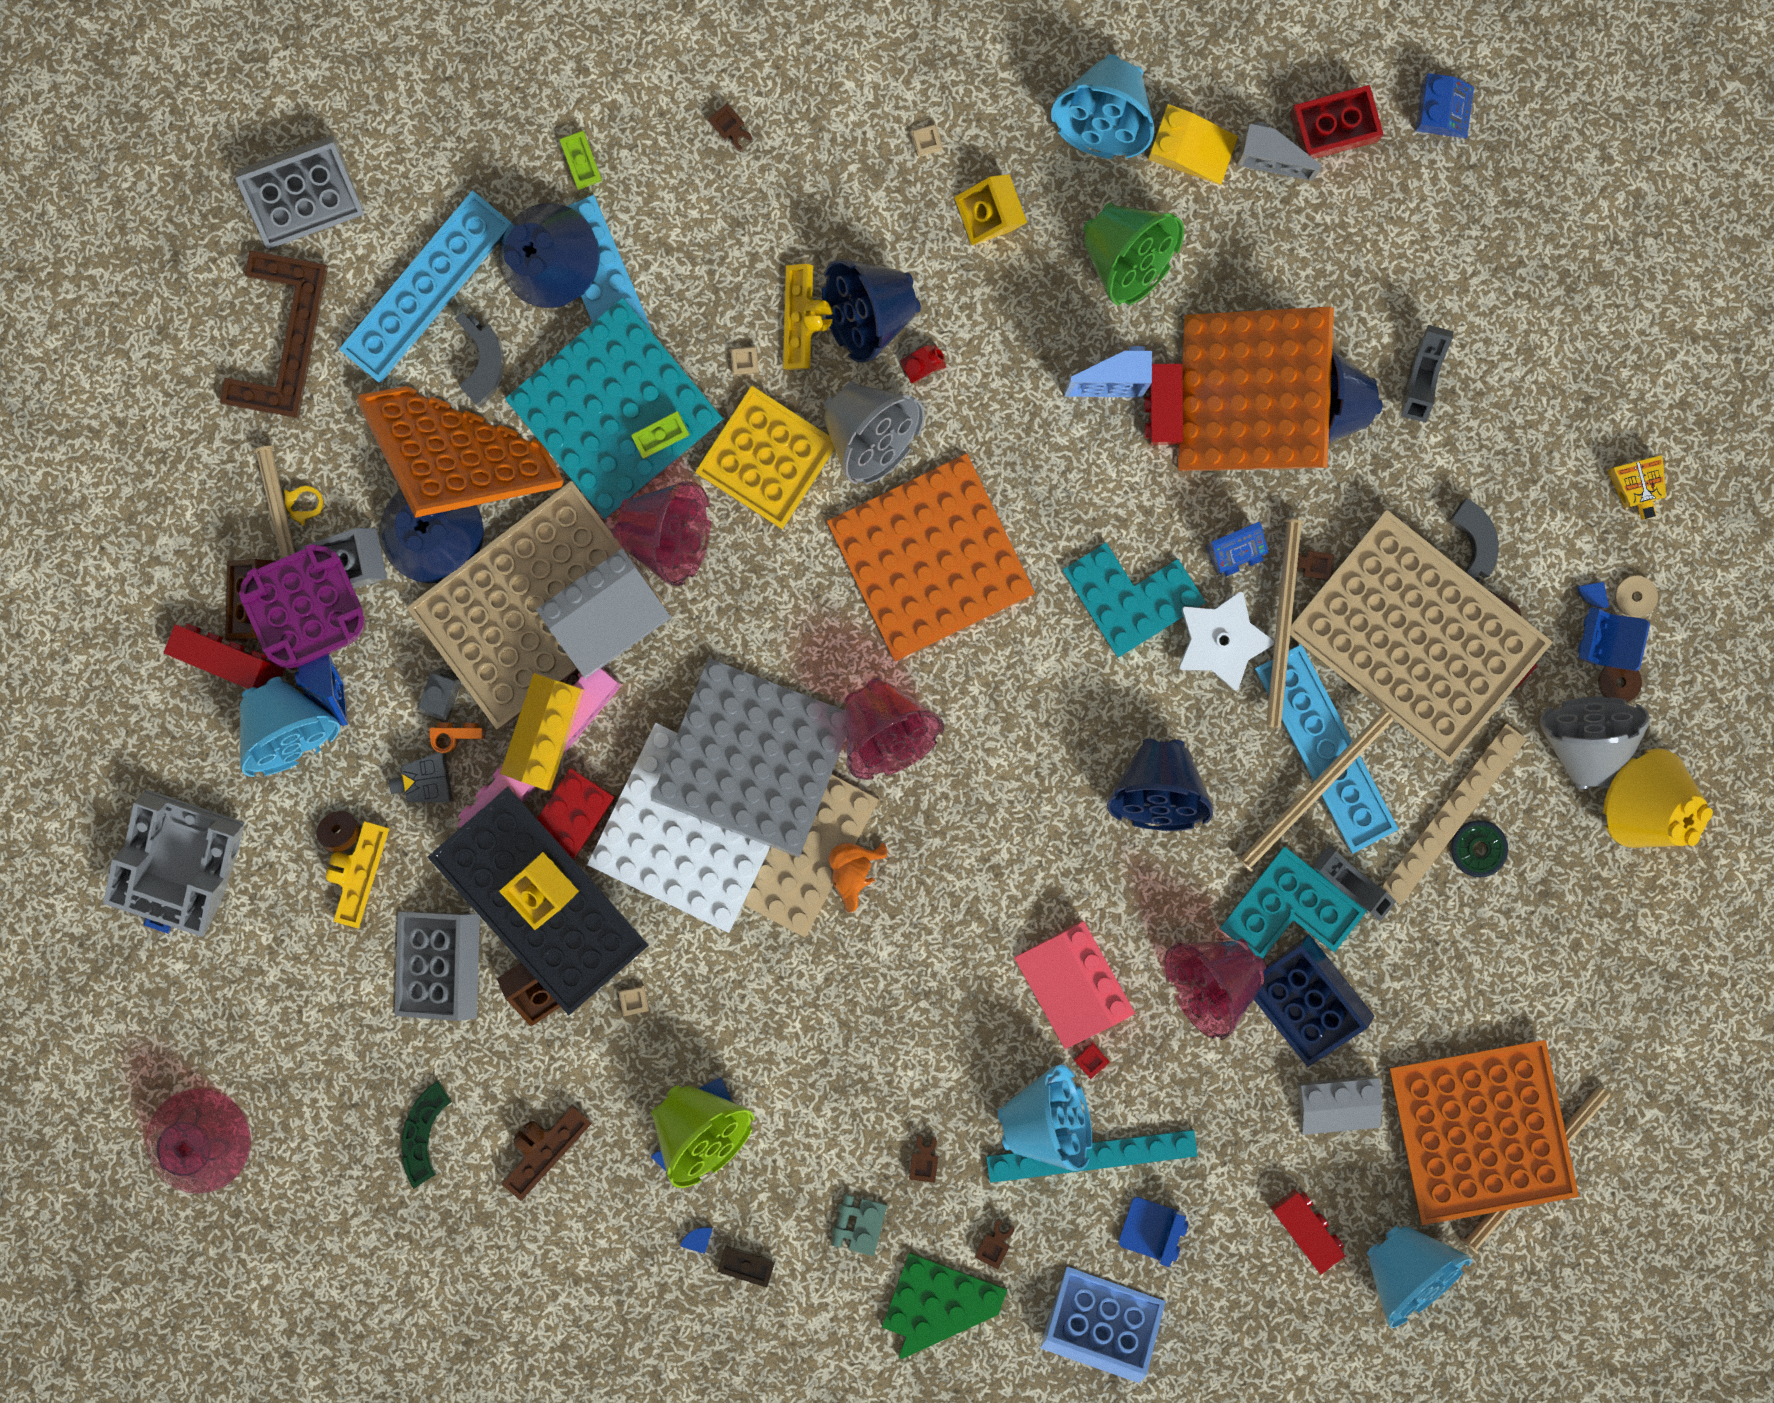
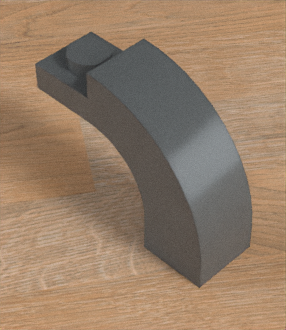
[456,312,505,408]
[1401,325,1454,423]
[1448,498,1499,582]
[1313,846,1396,922]

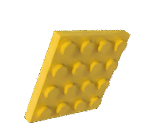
[695,386,835,530]

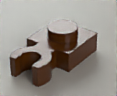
[708,103,753,152]
[1297,550,1335,581]
[909,1134,938,1183]
[974,1218,1014,1269]

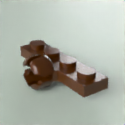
[501,1104,592,1201]

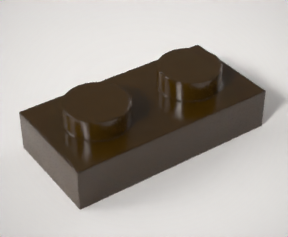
[717,1245,775,1288]

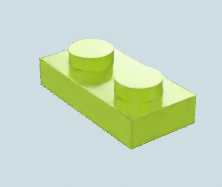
[559,130,602,190]
[631,411,691,459]

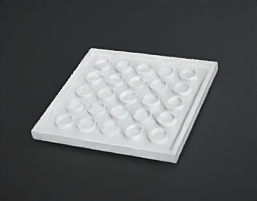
[587,723,770,933]

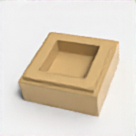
[911,124,943,157]
[730,346,759,376]
[618,985,650,1016]

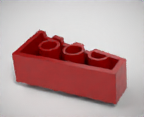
[163,623,285,689]

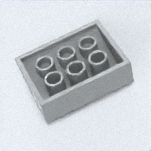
[235,135,364,250]
[536,548,672,679]
[395,911,480,1021]

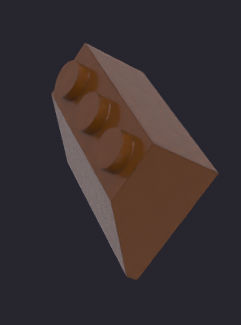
[225,559,276,640]
[497,963,560,1026]

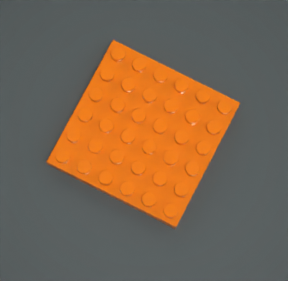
[1178,306,1334,471]
[827,453,1035,662]
[1389,1040,1579,1225]

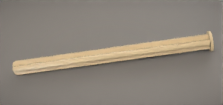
[253,445,296,559]
[1266,519,1305,728]
[1236,710,1394,872]
[1461,1086,1610,1254]

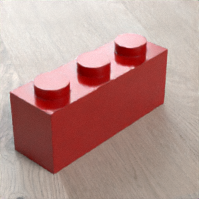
[1144,364,1183,445]
[1270,1189,1346,1275]

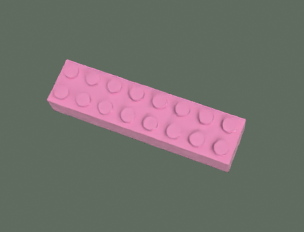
[457,668,623,828]

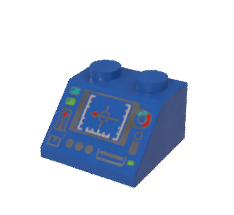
[1415,73,1474,139]
[1205,521,1268,577]
[295,654,348,726]

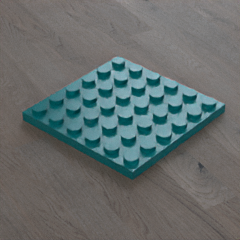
[505,297,724,519]

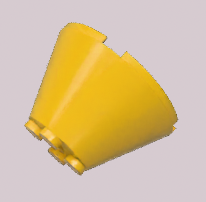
[1603,748,1713,848]

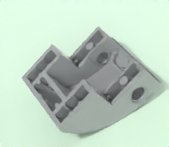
[103,789,245,937]

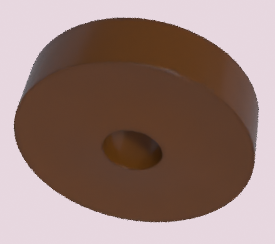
[1598,666,1642,702]
[316,811,360,853]

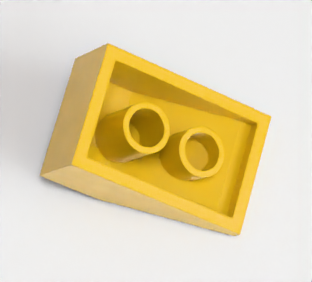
[1148,104,1238,185]

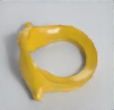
[284,486,324,526]

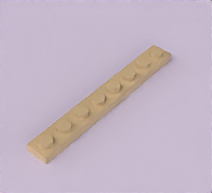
[1380,723,1527,905]

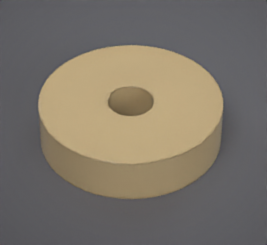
[1614,576,1658,618]

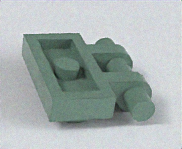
[831,1194,887,1256]

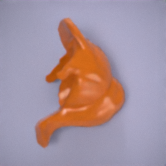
[828,843,887,913]

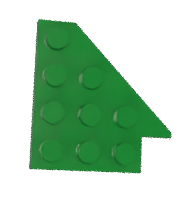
[882,1252,1007,1359]

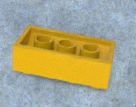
[500,673,584,790]

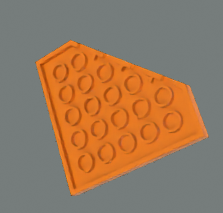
[357,386,564,518]

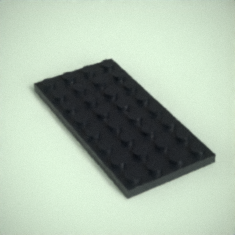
[427,786,649,1016]

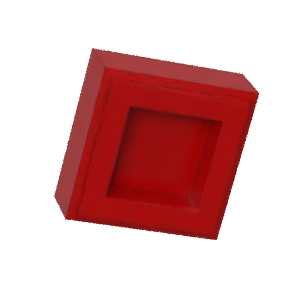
[1073,1042,1110,1079]

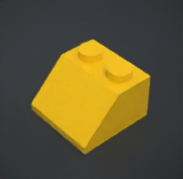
[954,174,1027,245]
[499,852,579,930]

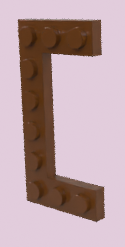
[220,250,328,419]

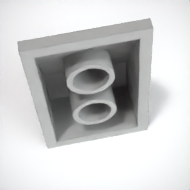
[1237,122,1322,181]
[296,528,387,588]

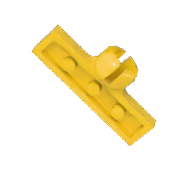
[783,264,832,370]
[326,821,390,929]

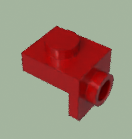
[900,344,946,384]

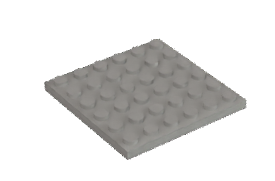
[651,658,854,858]

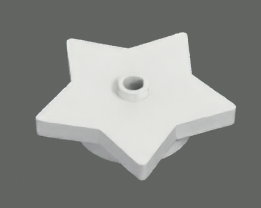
[1178,592,1275,691]

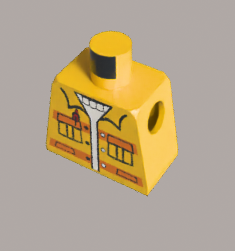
[1608,455,1666,520]

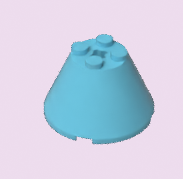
[1051,54,1154,159]
[240,677,340,777]
[998,1064,1092,1171]
[1367,1226,1472,1328]

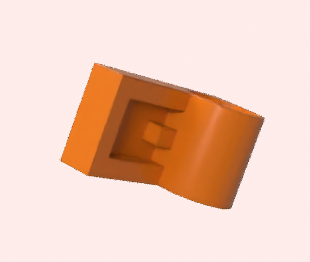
[429,723,486,753]

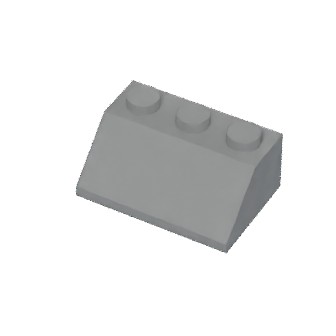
[1297,1075,1383,1135]

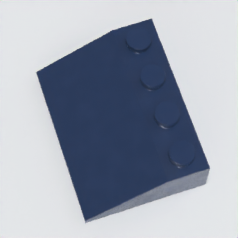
[1242,934,1375,1067]

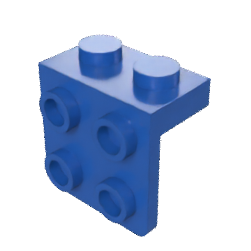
[1578,607,1650,671]
[1118,1197,1189,1267]

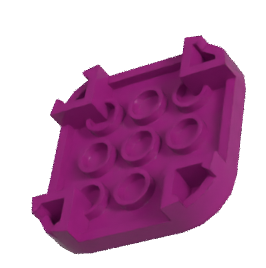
[239,544,366,668]

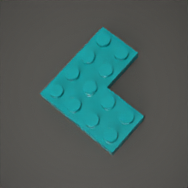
[1062,542,1206,658]
[1219,846,1367,961]

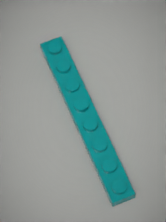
[986,1129,1198,1183]

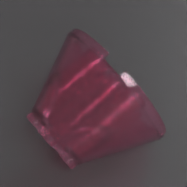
[613,481,711,586]
[845,678,944,780]
[1164,938,1266,1040]
[146,1089,251,1194]

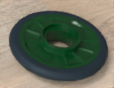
[1451,820,1508,878]

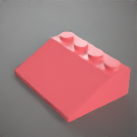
[1014,920,1136,1049]

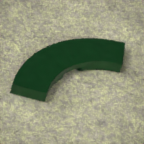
[401,1080,453,1189]

